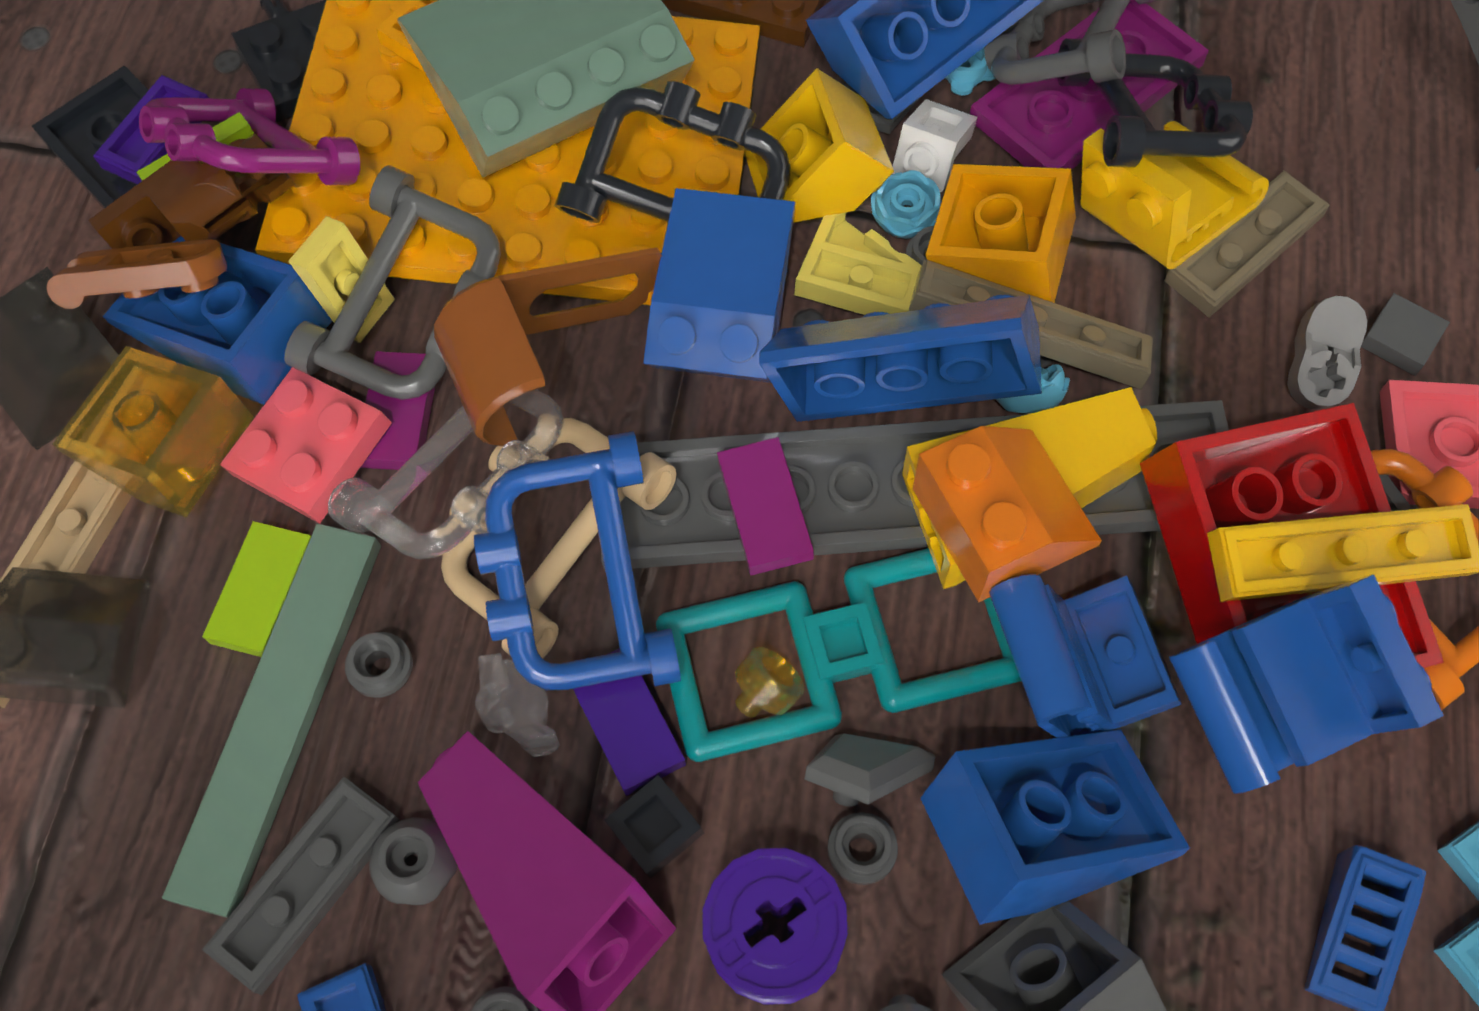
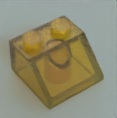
[52,346,254,518]

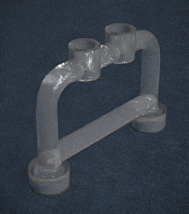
[328,389,564,559]

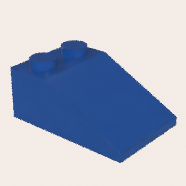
[643,188,795,383]
[103,236,332,405]
[920,729,1190,924]

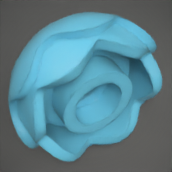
[871,170,942,239]
[996,364,1070,413]

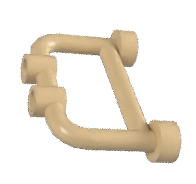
[441,418,676,658]

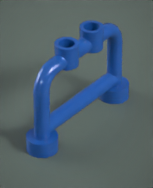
[474,431,681,690]

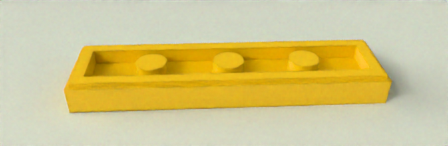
[1207,504,1479,602]

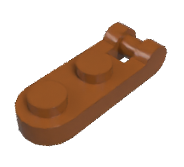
[47,239,227,309]

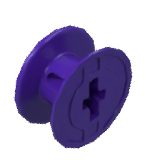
[702,848,848,1005]

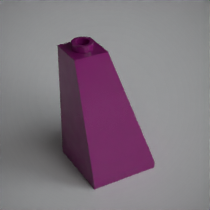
[417,731,677,1011]

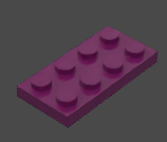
[970,0,1209,170]

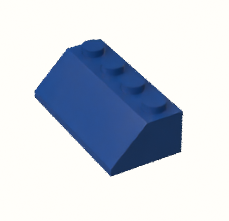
[806,0,1044,119]
[759,295,1042,422]

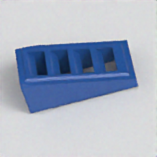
[1304,845,1426,1011]

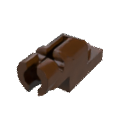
[88,134,295,249]

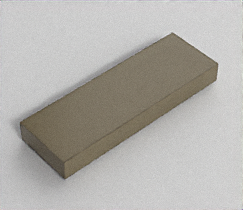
[1164,171,1330,318]

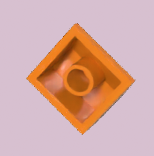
[913,426,1102,603]

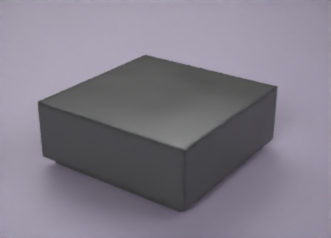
[1361,293,1450,376]

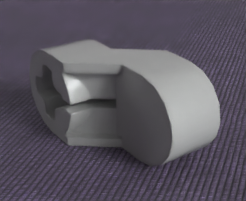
[1287,296,1367,410]

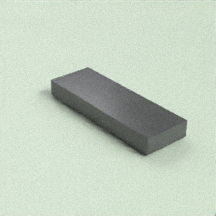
[202,777,400,995]

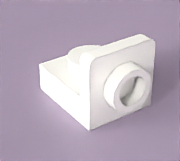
[892,99,977,192]

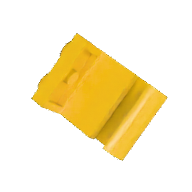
[1081,121,1269,269]

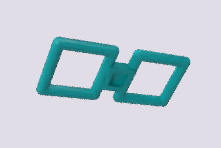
[656,548,1021,762]

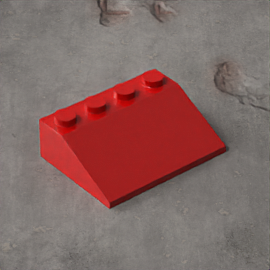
[1140,403,1444,668]

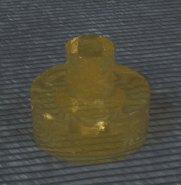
[735,647,805,718]

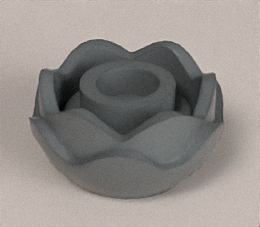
[369,817,458,905]

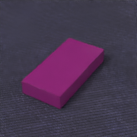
[360,351,435,471]
[717,437,814,576]

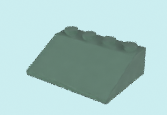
[398,0,695,178]

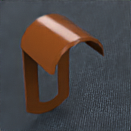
[434,247,662,447]

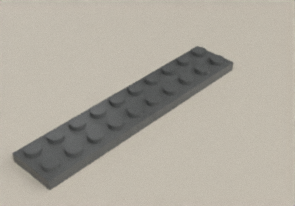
[601,400,1229,571]

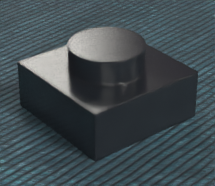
[604,775,704,879]

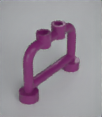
[139,88,360,185]

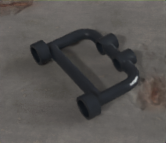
[1057,38,1253,168]
[554,81,791,223]

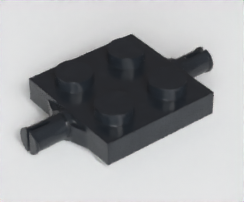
[231,0,326,122]

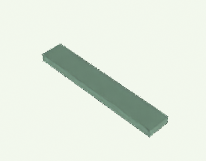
[162,524,381,918]

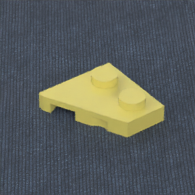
[794,213,922,315]

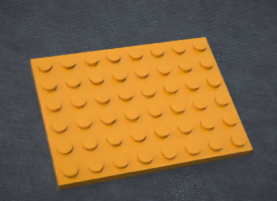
[255,0,760,305]

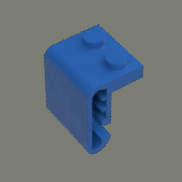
[1169,574,1444,794]
[989,575,1182,738]

